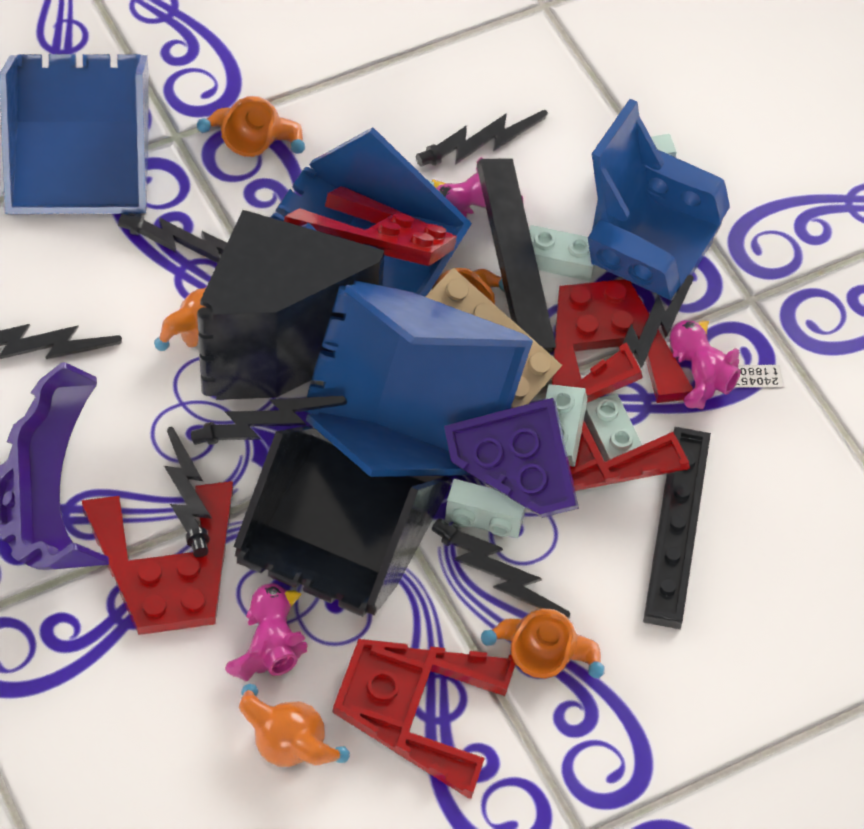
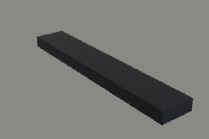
[476,158,556,353]
[643,427,711,630]

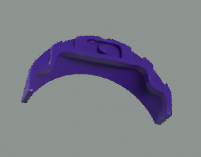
[0,362,109,570]

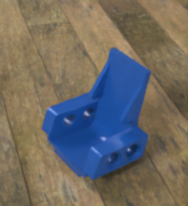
[588,99,730,300]

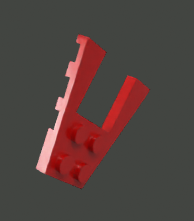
[284,186,457,266]
[551,279,693,403]
[568,342,690,491]
[82,481,233,635]
[332,639,516,799]

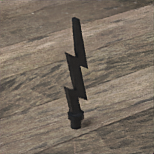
[416,110,548,167]
[118,213,227,263]
[622,275,694,368]
[0,324,122,359]
[191,396,348,445]
[164,427,212,557]
[431,518,570,619]

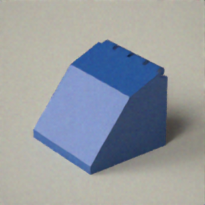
[0,54,149,214]
[270,127,472,297]
[305,280,533,477]

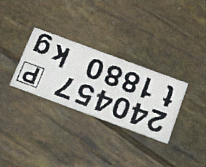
[735,365,783,387]

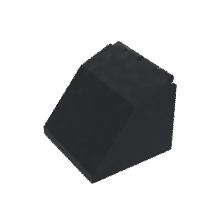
[197,210,385,400]
[233,425,452,617]

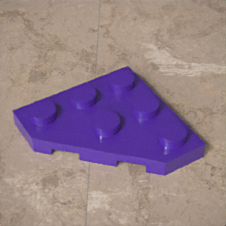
[444,398,579,518]

